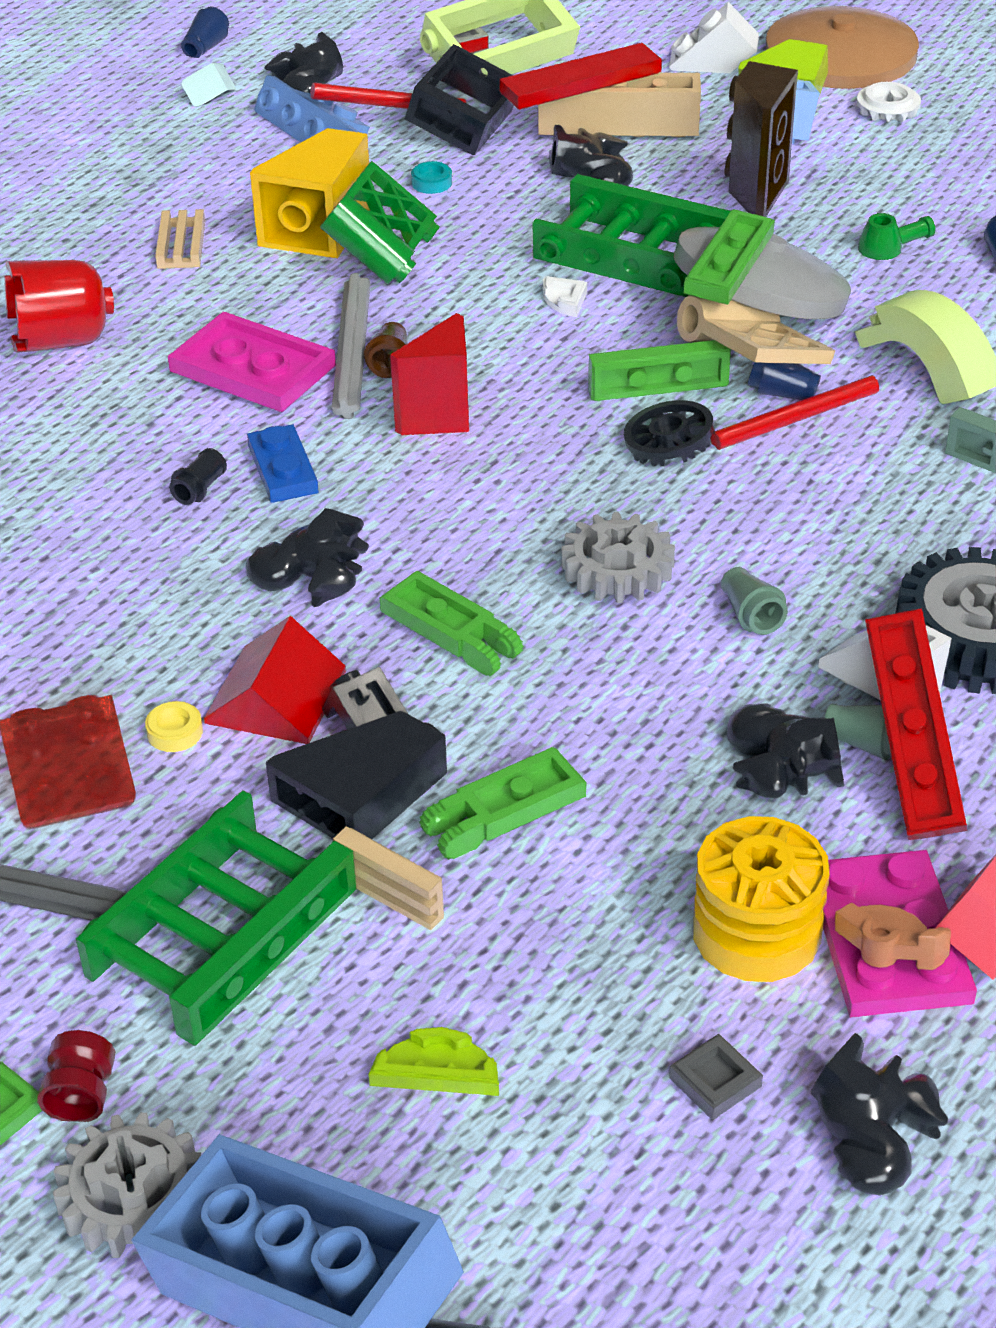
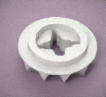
[856,82,921,123]

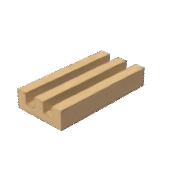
[155,209,205,269]
[333,826,444,930]

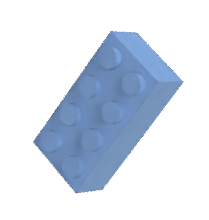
[131,1134,464,1328]

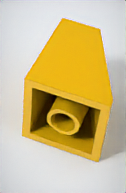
[250,128,370,259]

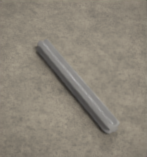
[332,273,370,419]

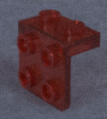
[0,695,136,829]

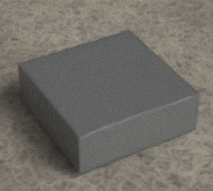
[669,1034,763,1121]

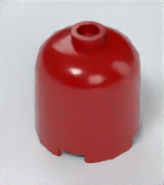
[4,259,114,353]

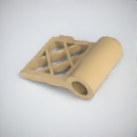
[677,295,835,364]

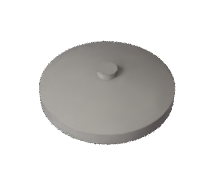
[674,227,851,319]

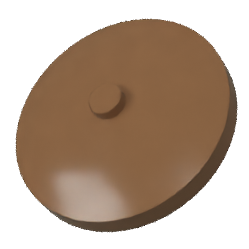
[765,6,919,89]

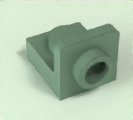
[945,407,996,473]

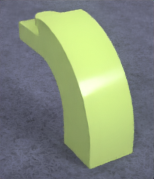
[855,290,996,404]

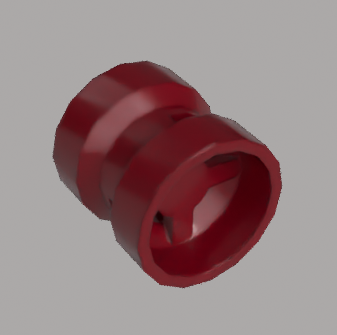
[37,1030,116,1122]

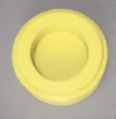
[145,701,203,752]

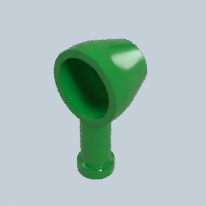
[858,213,936,260]

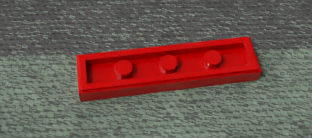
[499,42,662,110]
[865,608,968,840]

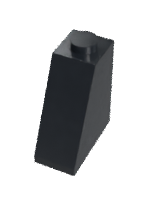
[266,710,447,839]

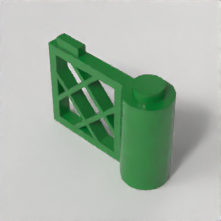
[319,161,440,284]

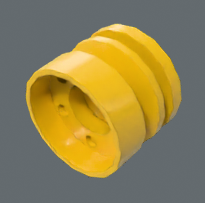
[693,816,830,982]

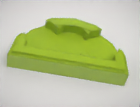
[368,1027,499,1096]

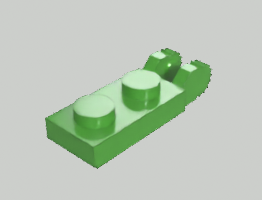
[379,570,524,677]
[419,747,587,860]

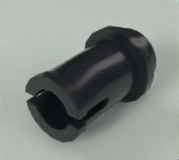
[169,448,227,505]

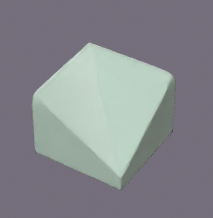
[181,63,236,107]

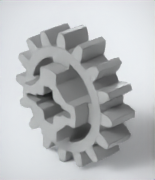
[562,512,675,603]
[53,1112,201,1258]

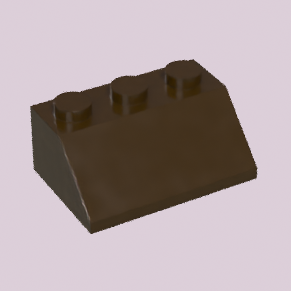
[724,61,798,217]

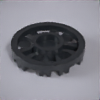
[623,400,715,466]

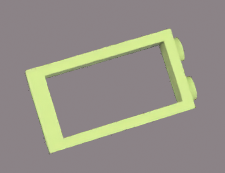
[420,0,580,92]

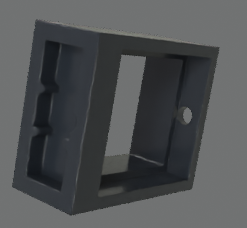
[404,44,514,155]

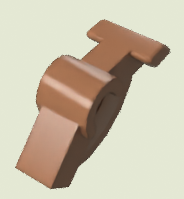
[835,902,951,970]

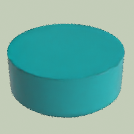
[411,161,453,194]

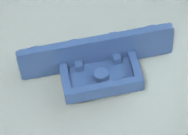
[254,75,370,142]

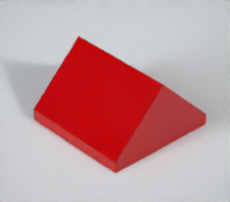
[390,313,469,435]
[204,615,346,744]

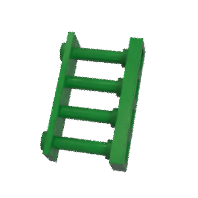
[532,174,731,297]
[76,790,357,1046]

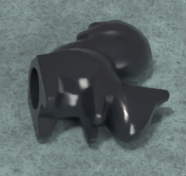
[264,32,343,94]
[549,125,633,186]
[246,508,369,607]
[726,703,844,798]
[811,1033,948,1196]

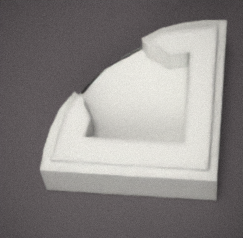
[543,276,587,317]

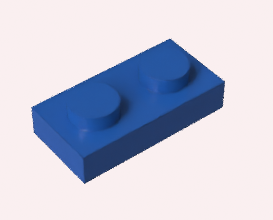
[247,424,319,503]

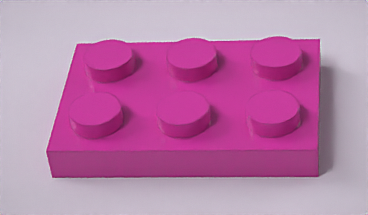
[168,311,336,412]
[823,850,977,1018]

